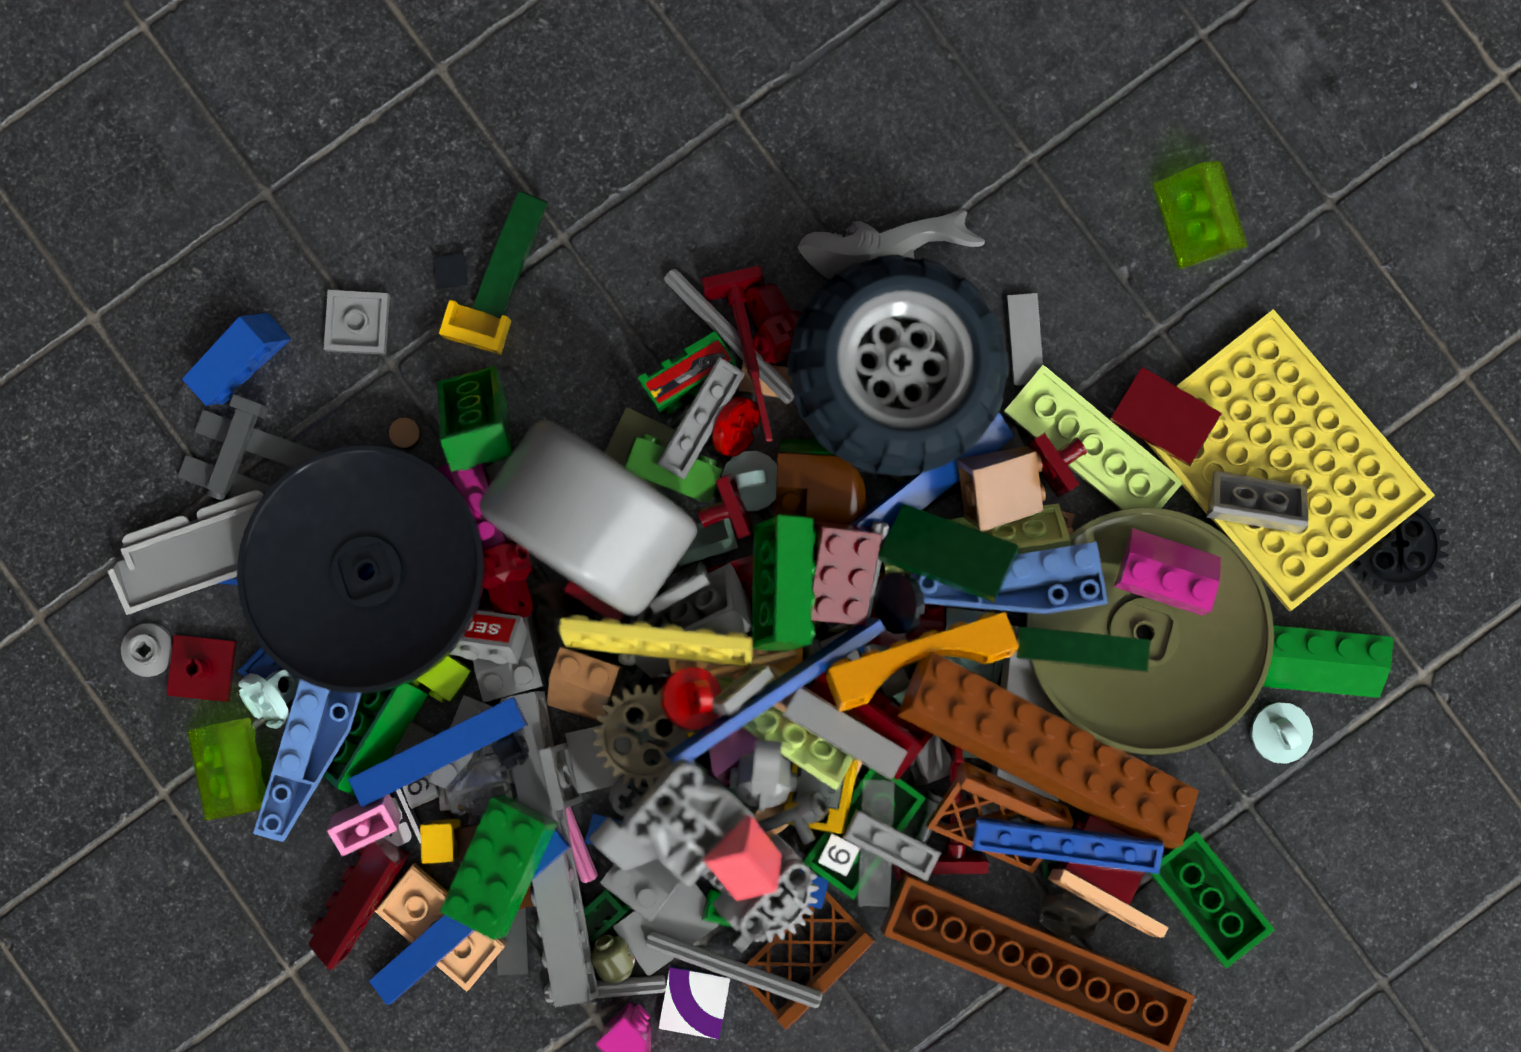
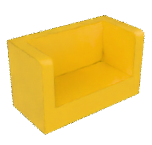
[439,300,511,355]
[420,819,461,863]

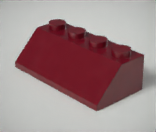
[308,837,410,971]

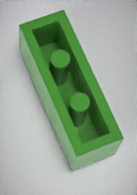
[623,433,723,503]

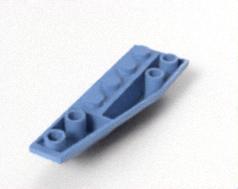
[910,542,1108,614]
[253,680,361,842]

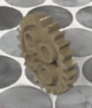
[593,685,694,787]

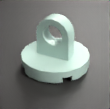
[722,451,777,511]
[238,670,300,729]
[1250,702,1313,764]

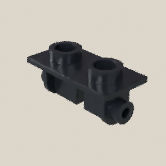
[483,702,529,770]

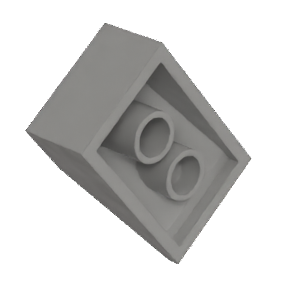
[473,606,546,702]
[600,858,682,923]

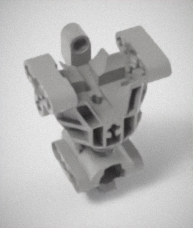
[589,739,819,942]

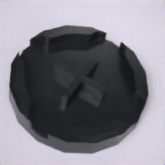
[874,572,925,635]

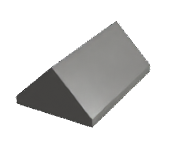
[1206,470,1309,533]

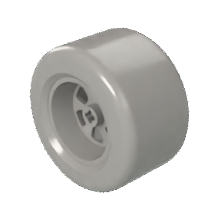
[479,420,697,616]

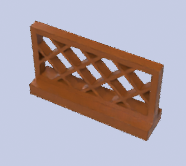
[926,761,1074,873]
[743,890,876,1029]

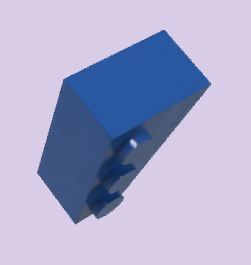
[182,313,291,406]

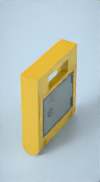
[784,759,858,834]

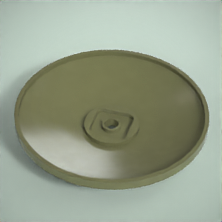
[1025,508,1274,755]

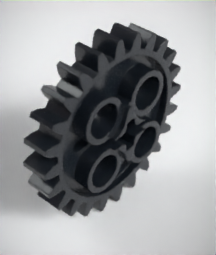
[1352,507,1449,596]

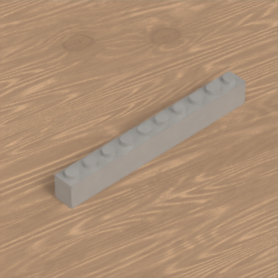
[500,691,599,1007]

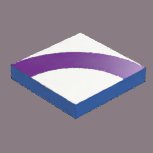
[659,966,730,1040]

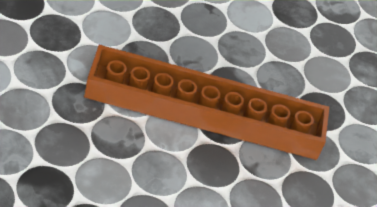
[897,652,1199,852]
[880,872,1195,1052]

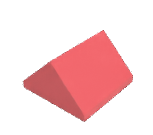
[703,814,782,901]

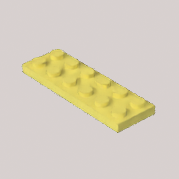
[559,615,753,668]

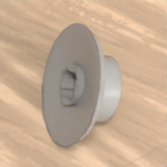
[120,622,173,677]

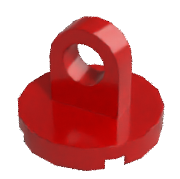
[713,397,759,457]
[661,667,722,730]

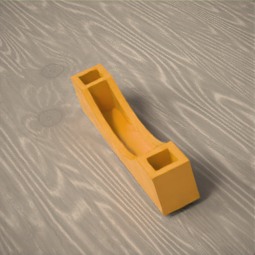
[826,612,1019,712]

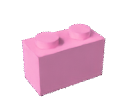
[327,794,401,856]

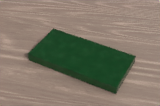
[878,504,1019,603]

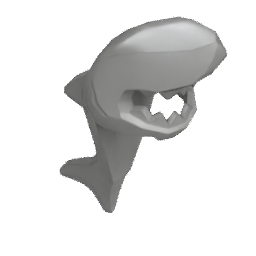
[798,209,985,280]

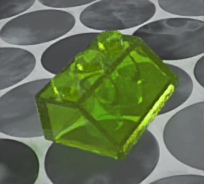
[1153,161,1248,270]
[187,717,267,821]

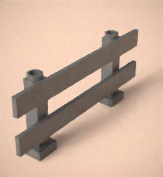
[177,394,322,501]

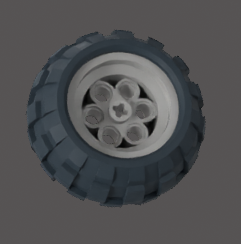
[788,255,1009,476]

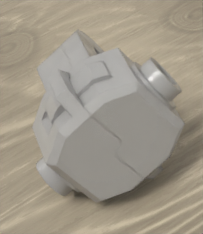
[730,740,797,811]

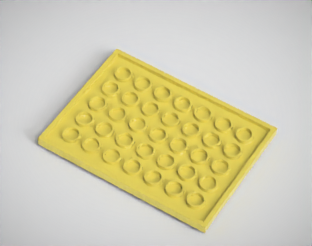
[1146,309,1435,612]

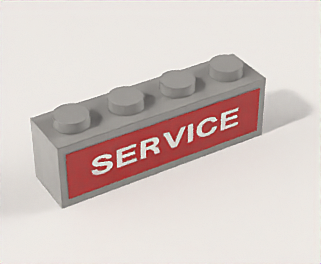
[450,610,528,664]

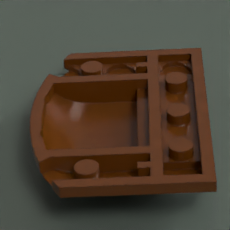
[775,452,867,524]

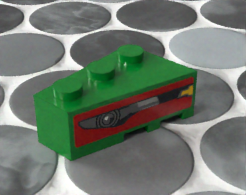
[637,331,736,415]

